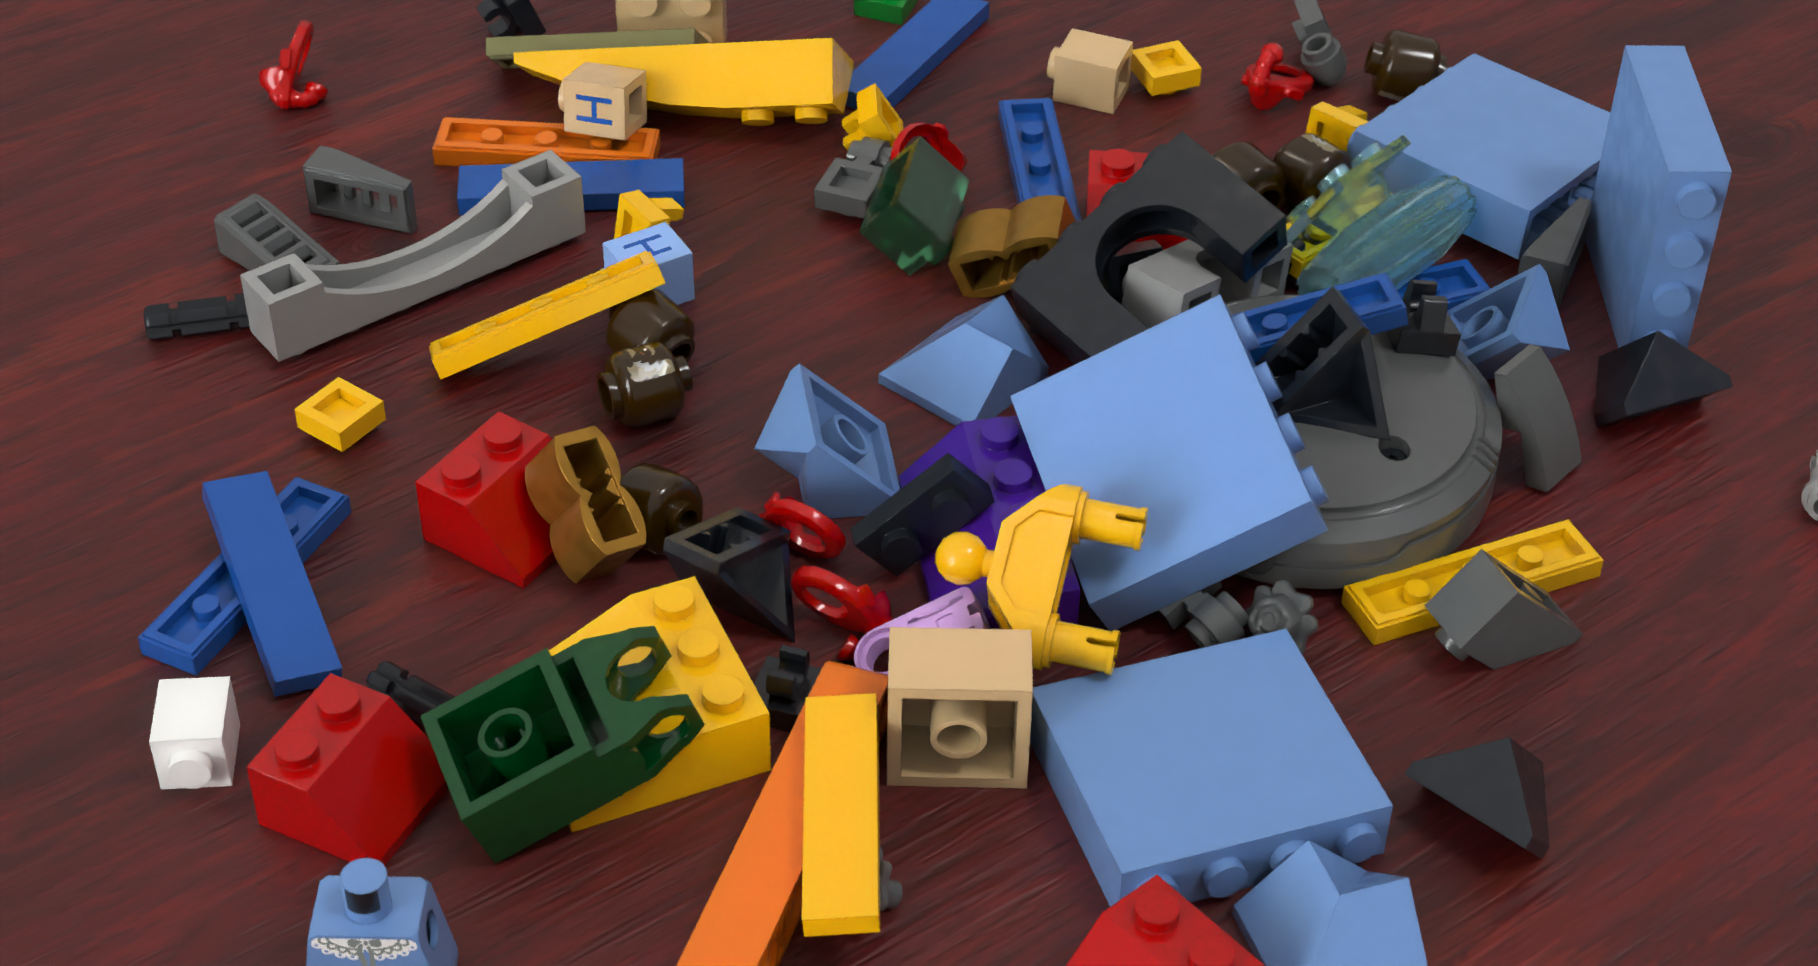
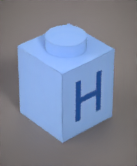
[600,222,695,305]

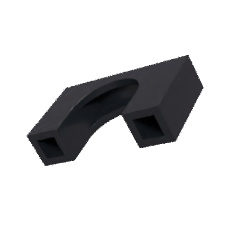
[1010,131,1287,364]

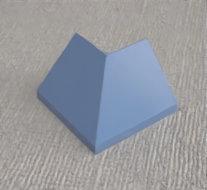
[1447,264,1570,380]
[879,295,1048,426]
[754,363,900,519]
[1232,840,1428,966]

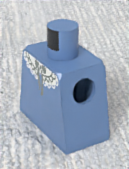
[306,858,459,966]

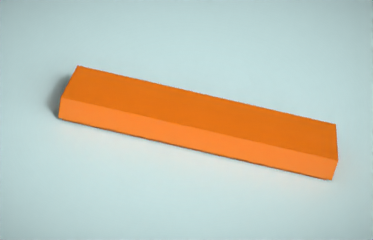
[432,117,661,167]

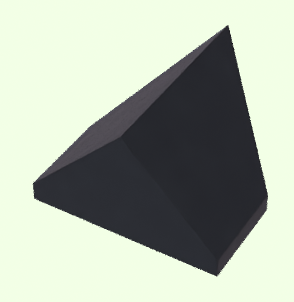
[1255,286,1391,441]
[1594,331,1733,427]
[663,507,795,643]
[1405,737,1550,859]

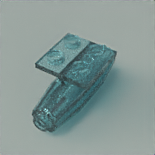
[1286,135,1477,295]

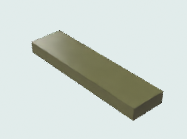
[486,28,707,69]

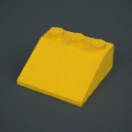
[549,576,771,832]

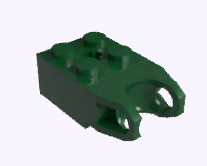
[420,626,705,864]

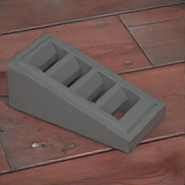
[303,146,418,234]
[214,193,340,270]
[1517,197,1593,308]

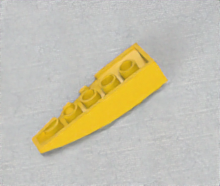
[514,38,853,126]

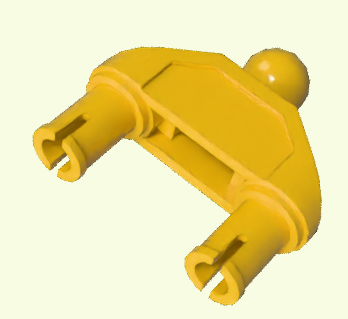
[935,484,1148,675]

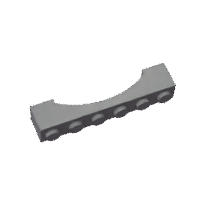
[240,150,586,362]

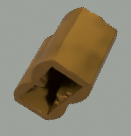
[948,195,1076,298]
[525,426,646,584]

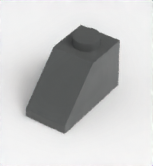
[1424,549,1583,670]

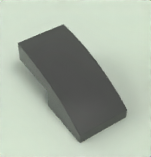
[1494,344,1582,492]

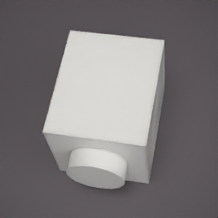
[149,676,240,790]

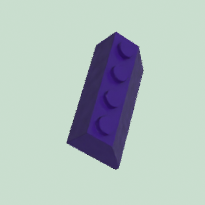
[899,416,1080,629]

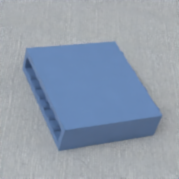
[1586,45,1732,348]
[1347,53,1610,260]
[1010,294,1329,631]
[1030,629,1393,907]

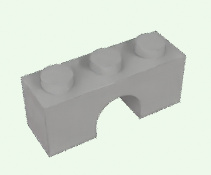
[1121,239,1293,329]

